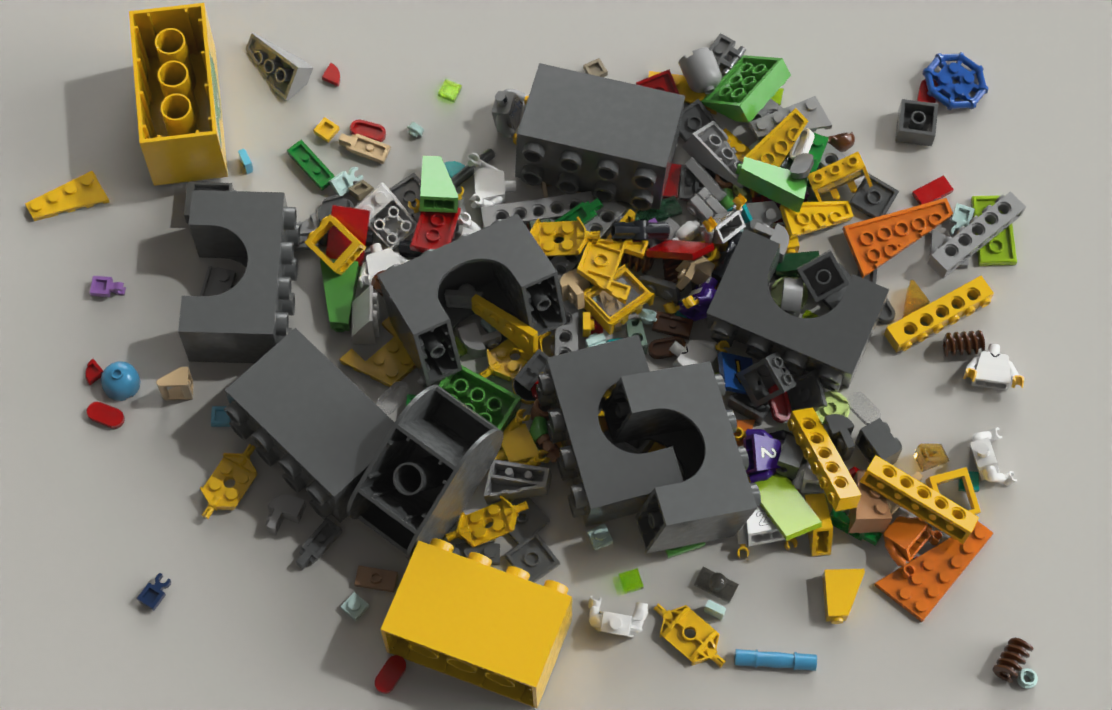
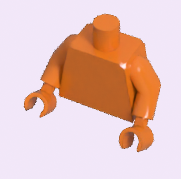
[880,516,942,578]

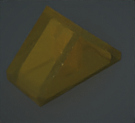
[902,280,930,318]
[914,444,950,472]

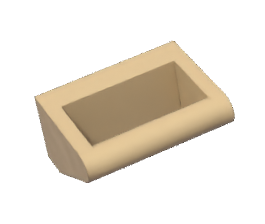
[156,367,194,400]

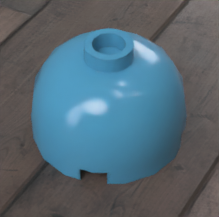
[101,361,141,401]

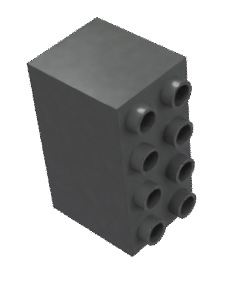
[515,63,685,211]
[224,328,395,523]

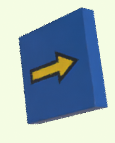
[717,352,753,395]

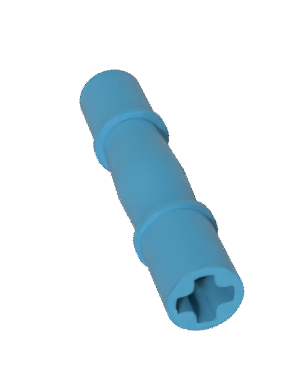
[734,649,817,671]

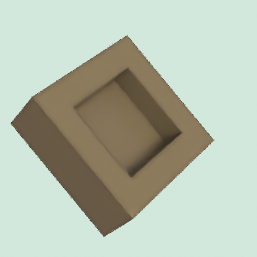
[583,58,608,77]
[348,180,374,201]

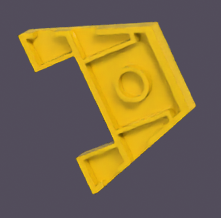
[577,239,649,304]
[339,317,416,388]

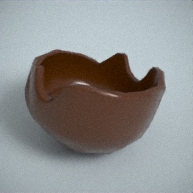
[828,132,855,152]

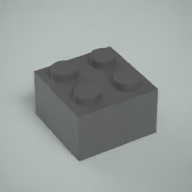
[895,99,938,146]
[797,250,849,303]
[855,418,902,465]

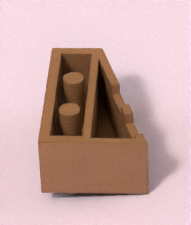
[848,470,892,533]

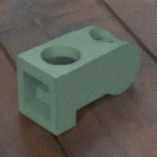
[625,318,648,355]

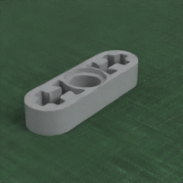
[685,157,727,201]

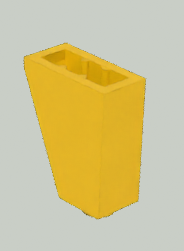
[805,493,833,556]
[822,569,865,624]

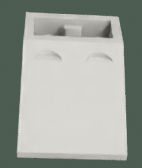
[354,182,417,250]
[352,286,380,344]

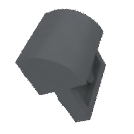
[822,414,855,462]

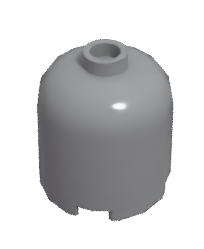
[678,47,722,94]

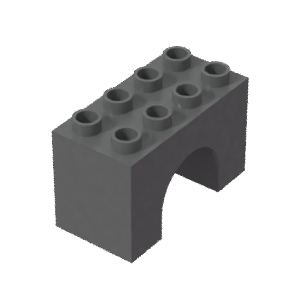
[178,190,300,363]
[377,214,567,386]
[707,229,889,392]
[536,335,683,527]
[603,361,761,554]

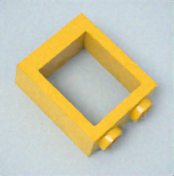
[304,215,367,275]
[925,467,981,515]

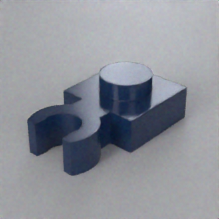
[137,573,171,611]

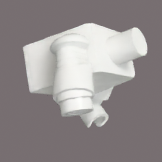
[588,595,648,638]

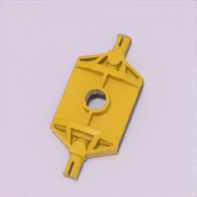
[530,217,600,256]
[479,331,551,381]
[200,444,258,519]
[445,496,529,547]
[653,603,726,668]

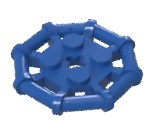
[922,52,989,110]

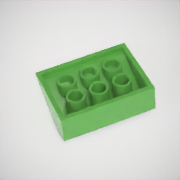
[701,55,791,123]
[438,365,521,432]

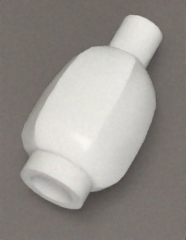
[672,220,701,241]

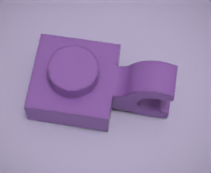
[90,276,126,297]

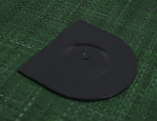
[770,430,794,440]

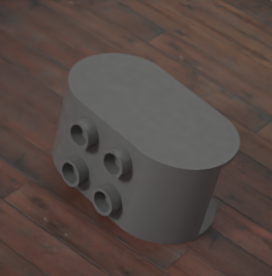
[347,385,503,561]

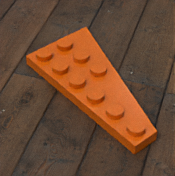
[842,198,953,278]
[874,521,993,622]

